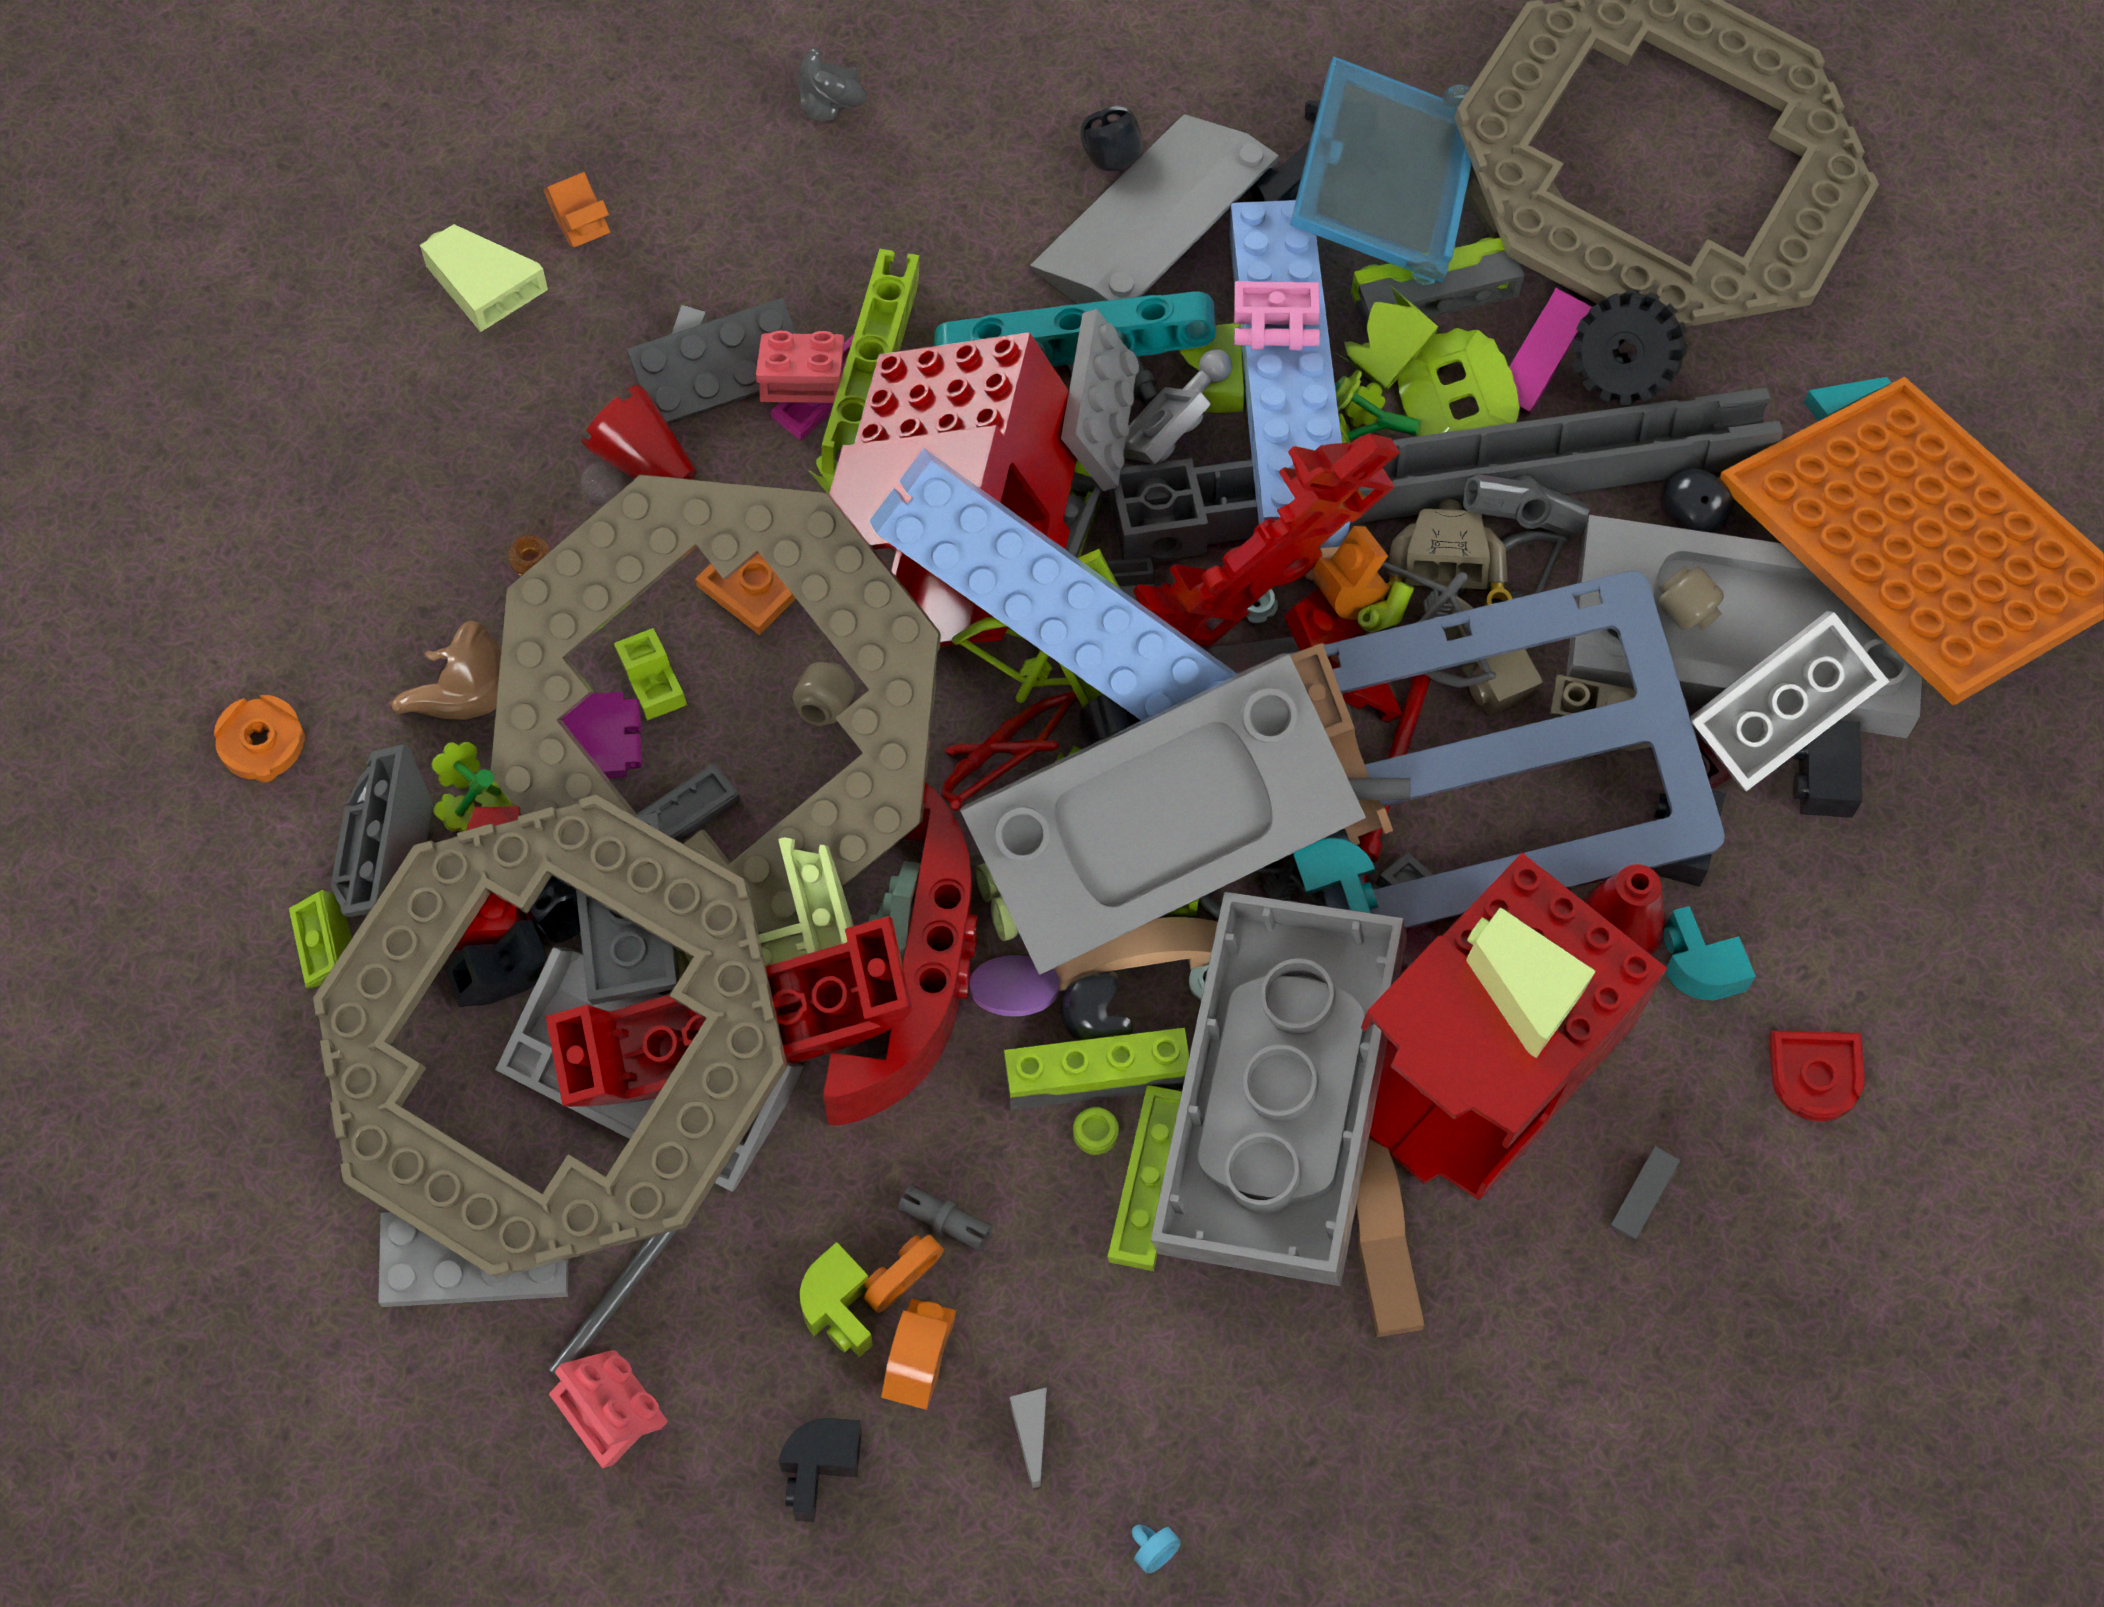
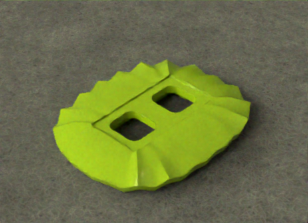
[1397,328,1520,436]

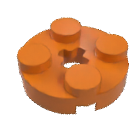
[214,695,305,782]

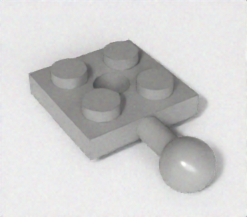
[1123,349,1232,464]

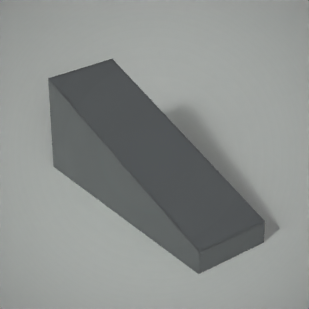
[1610,1146,1680,1241]

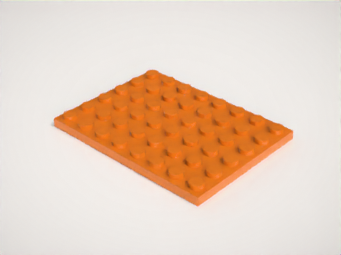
[1719,377,2104,706]

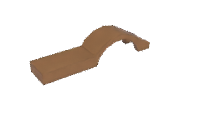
[1290,643,1393,845]
[1355,1139,1425,1337]

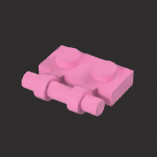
[1234,281,1320,350]

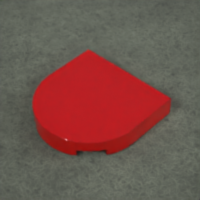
[1769,1030,1865,1122]

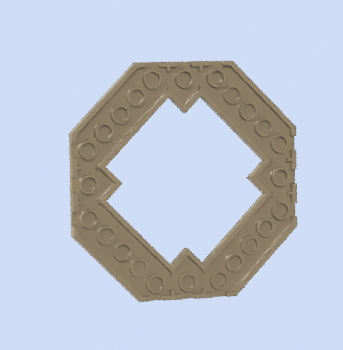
[1454,0,1879,327]
[491,475,941,933]
[313,795,787,1278]

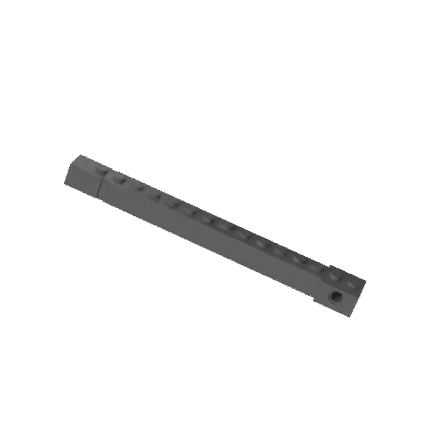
[1109,387,1784,563]

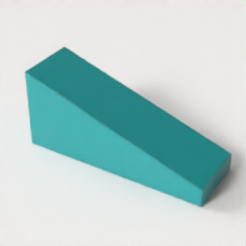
[1803,377,1891,421]

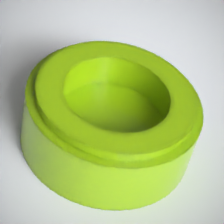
[1073,1107,1119,1155]

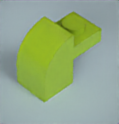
[800,1242,873,1357]

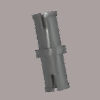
[898,1184,993,1252]

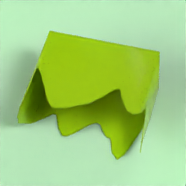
[1336,285,1438,393]
[1179,323,1245,413]

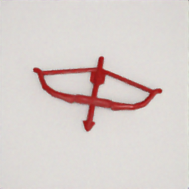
[941,690,1078,811]

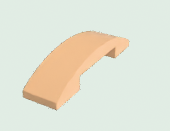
[1054,917,1218,991]

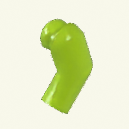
[1357,580,1414,633]

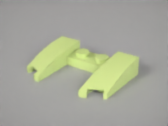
[676,837,854,978]

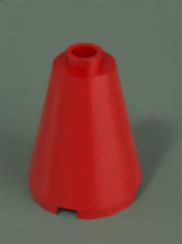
[581,385,697,480]
[1583,864,1666,955]

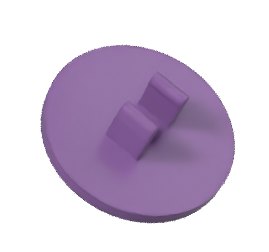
[970,955,1059,1016]

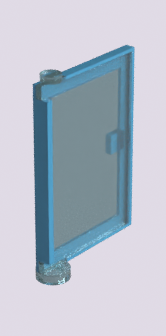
[1290,56,1472,285]

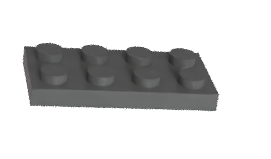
[627,297,796,424]
[576,812,680,1005]

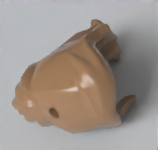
[388,620,501,720]

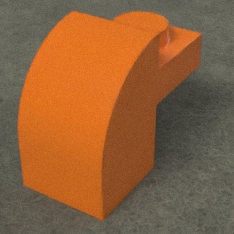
[543,172,611,248]
[1313,526,1390,620]
[881,1298,957,1410]

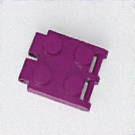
[562,692,642,779]

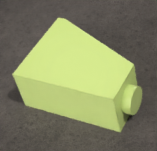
[420,224,548,332]
[1466,907,1596,1058]

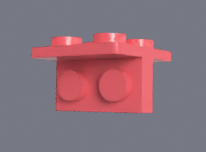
[756,330,844,403]
[549,1350,668,1469]

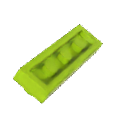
[1108,1085,1182,1271]

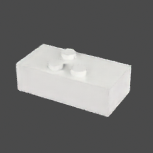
[1690,611,1889,791]

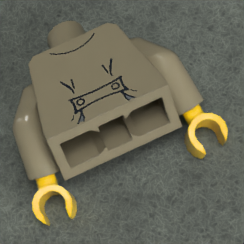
[1381,499,1512,606]

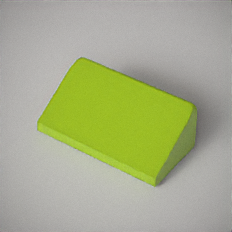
[289,890,352,989]

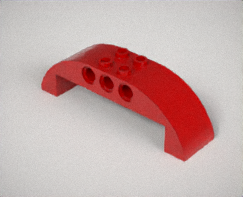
[823,782,978,1126]
[546,916,912,1107]

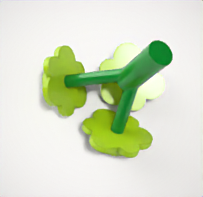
[1335,370,1421,443]
[432,742,514,832]

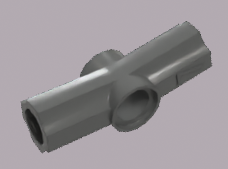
[1463,474,1590,539]

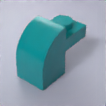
[1293,838,1379,914]
[1663,906,1756,1000]

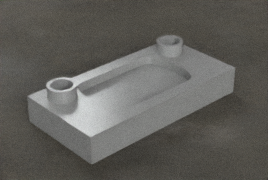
[1566,515,1922,738]
[960,653,1366,975]
[1151,892,1407,1286]

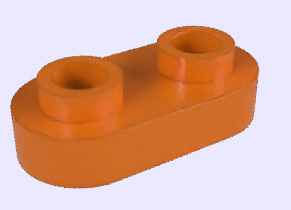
[863,1235,944,1313]

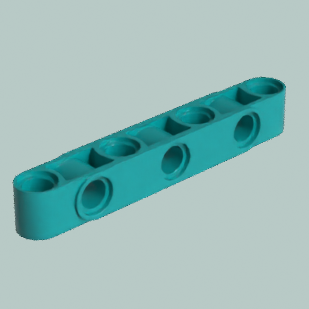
[934,292,1216,366]

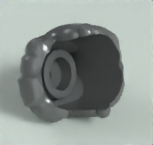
[798,48,867,122]

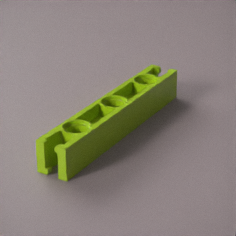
[822,249,919,475]

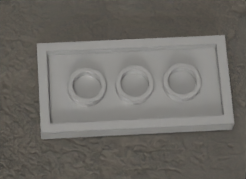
[1061,309,1139,491]
[378,1212,568,1307]

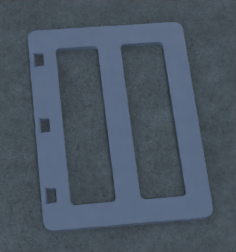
[1290,571,1725,929]

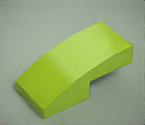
[614,628,687,721]

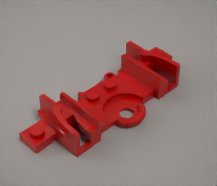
[1133,433,1400,646]

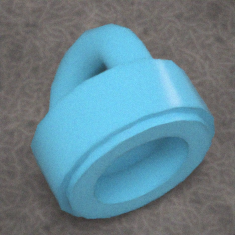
[1132,1524,1181,1573]

